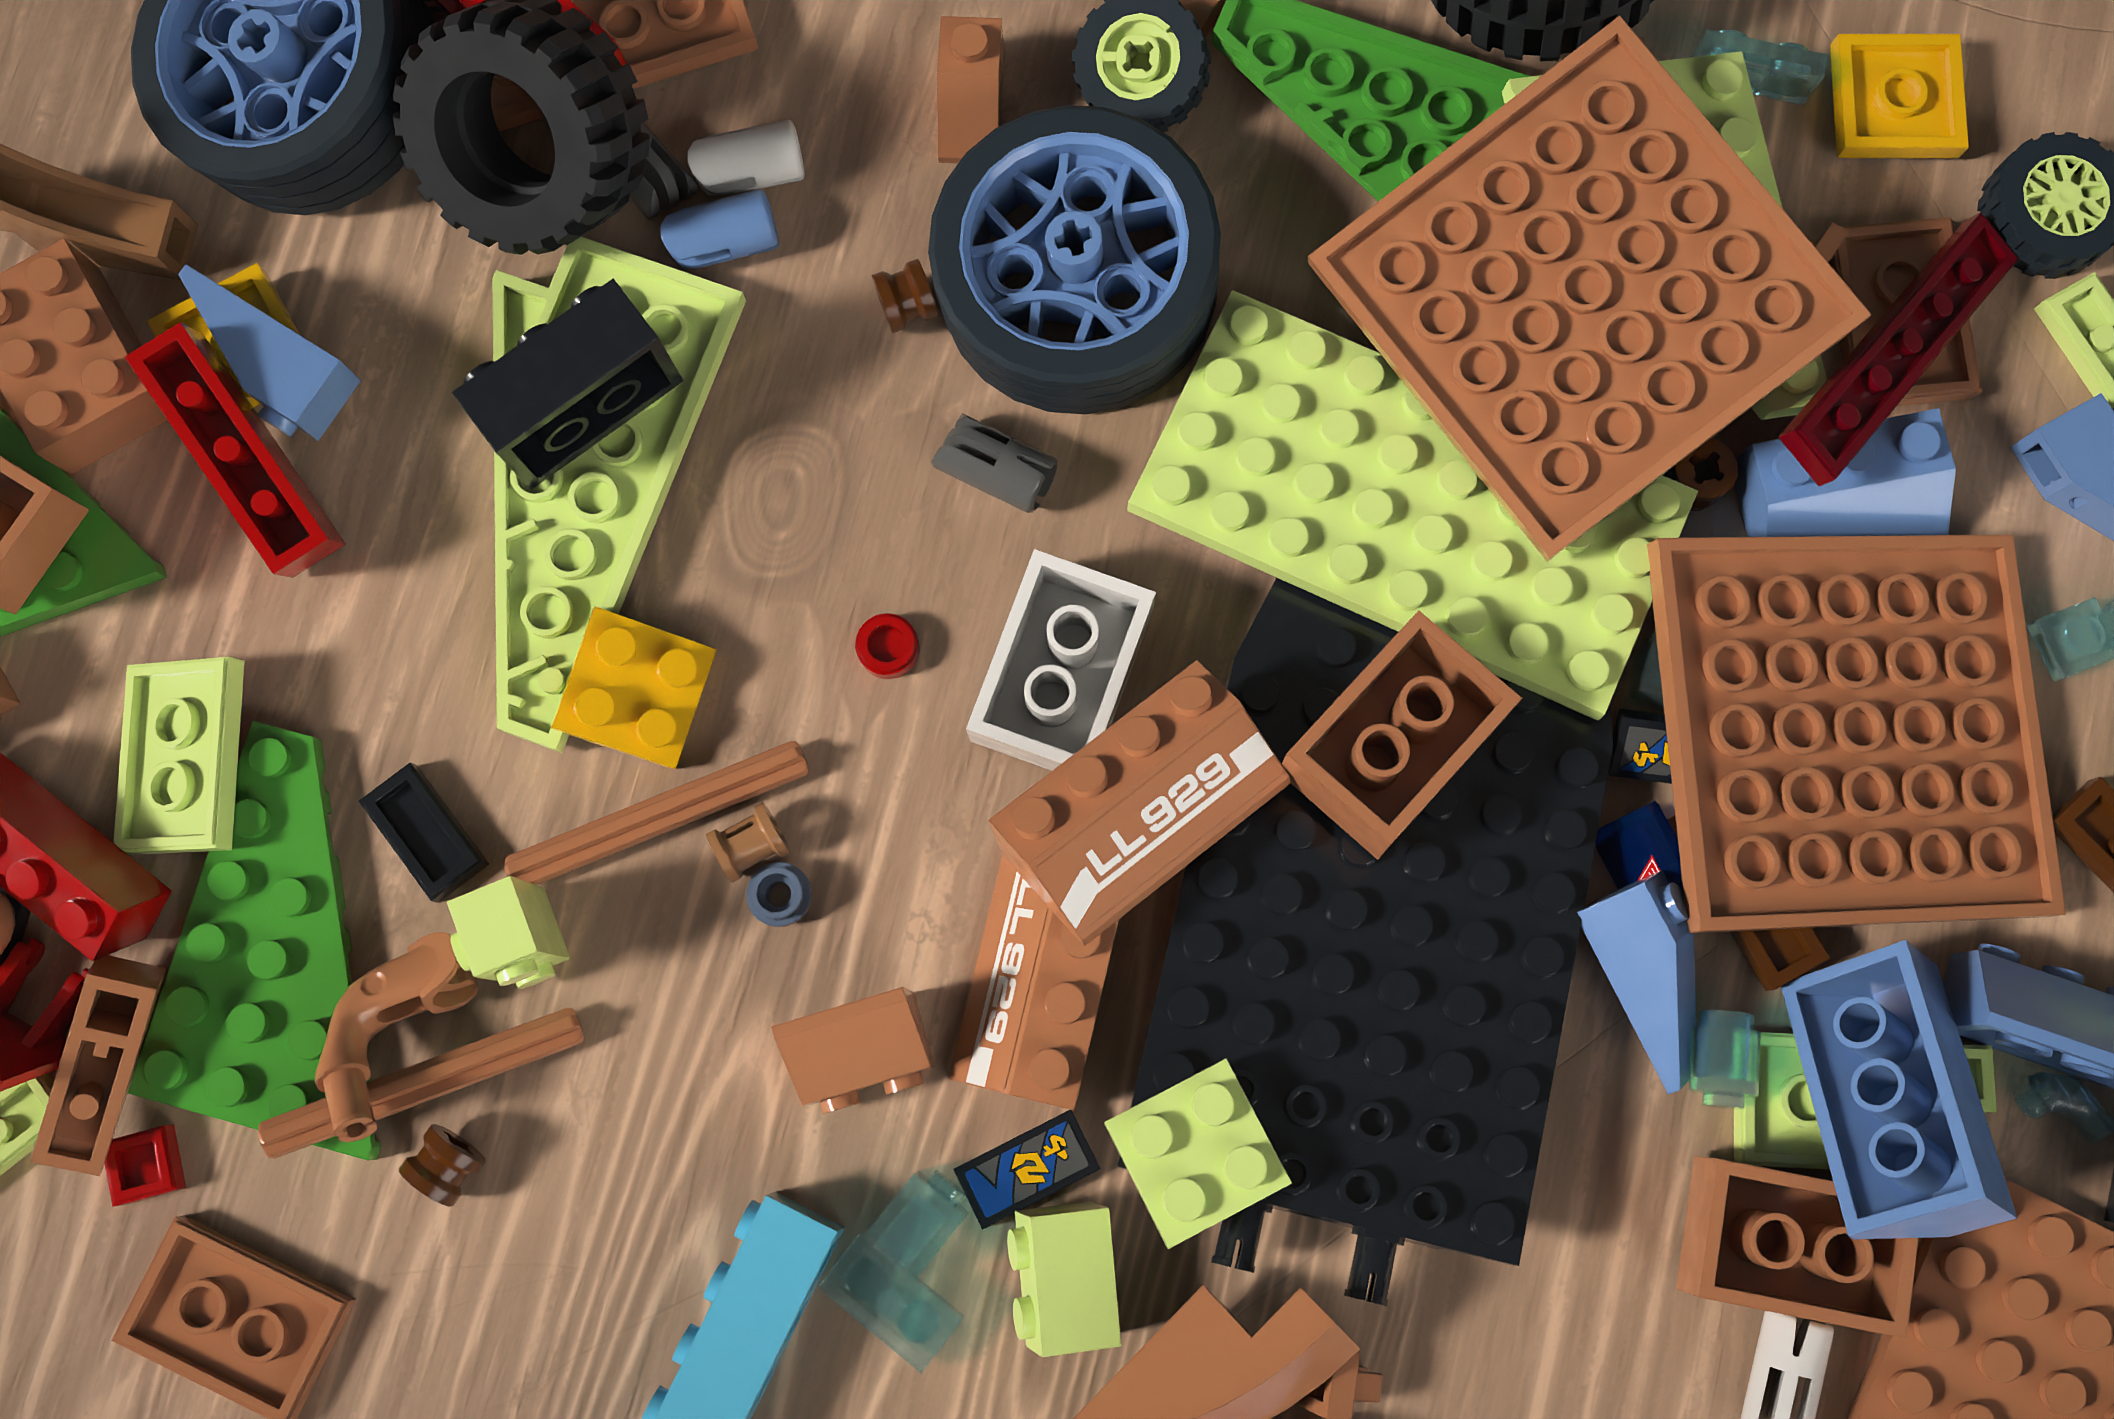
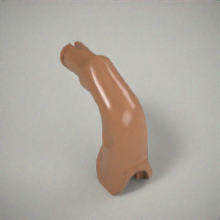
[315,932,479,1142]

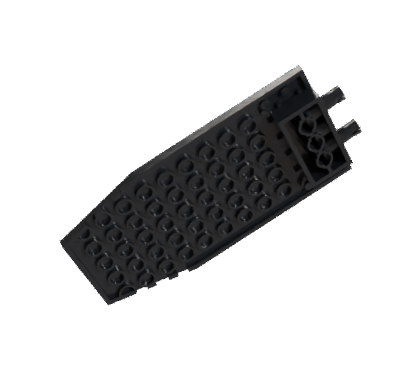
[1117,577,1613,1306]

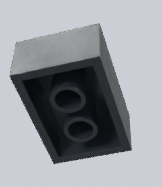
[451,278,684,490]

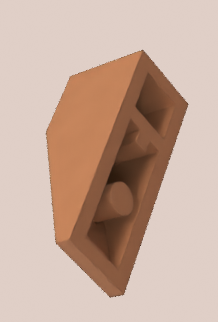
[30,955,167,1176]

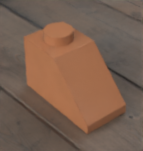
[937,16,1005,163]

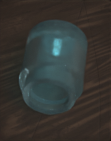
[1689,1010,1761,1109]

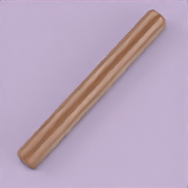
[504,741,809,885]
[258,1008,584,1159]

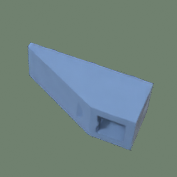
[2010,393,2114,541]

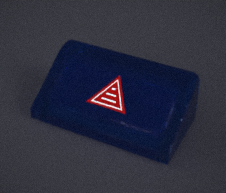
[1595,801,1683,890]

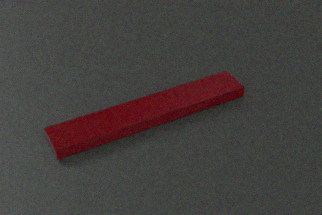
[1778,212,2018,487]

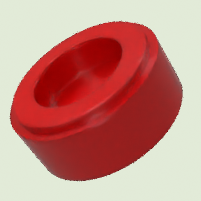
[855,613,920,679]

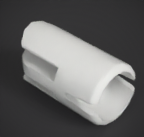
[688,120,805,196]
[1741,1311,1834,1419]

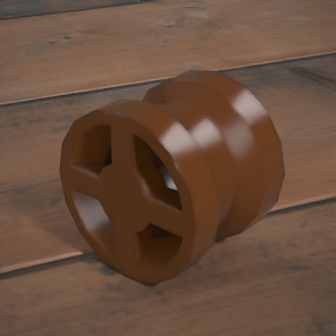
[871,259,939,333]
[1663,438,1738,511]
[399,1124,486,1207]

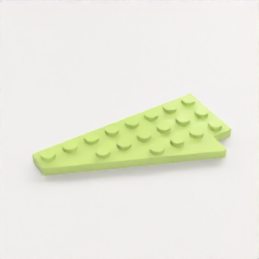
[492,237,746,753]

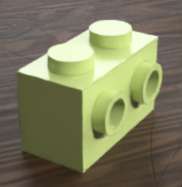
[447,876,570,989]
[1007,1201,1121,1357]

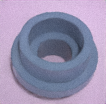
[747,862,812,927]

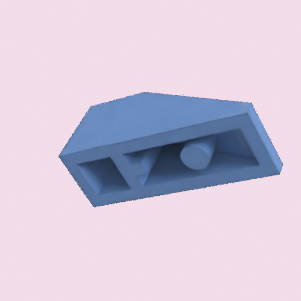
[178,264,361,441]
[1577,870,1698,1094]

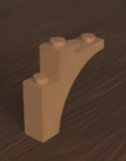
[0,144,198,280]

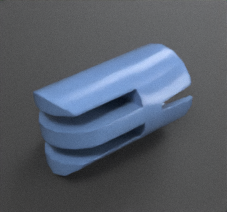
[661,189,779,269]

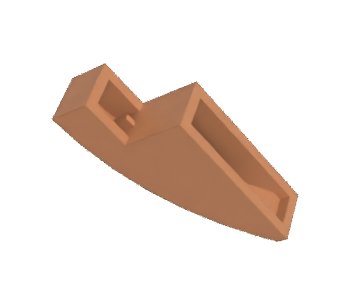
[1073,1285,1360,1419]

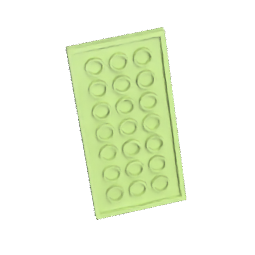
[1127,290,1698,720]

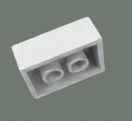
[966,549,1156,771]

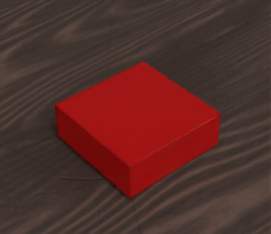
[105,1124,186,1207]

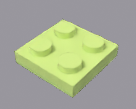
[1104,1059,1292,1249]

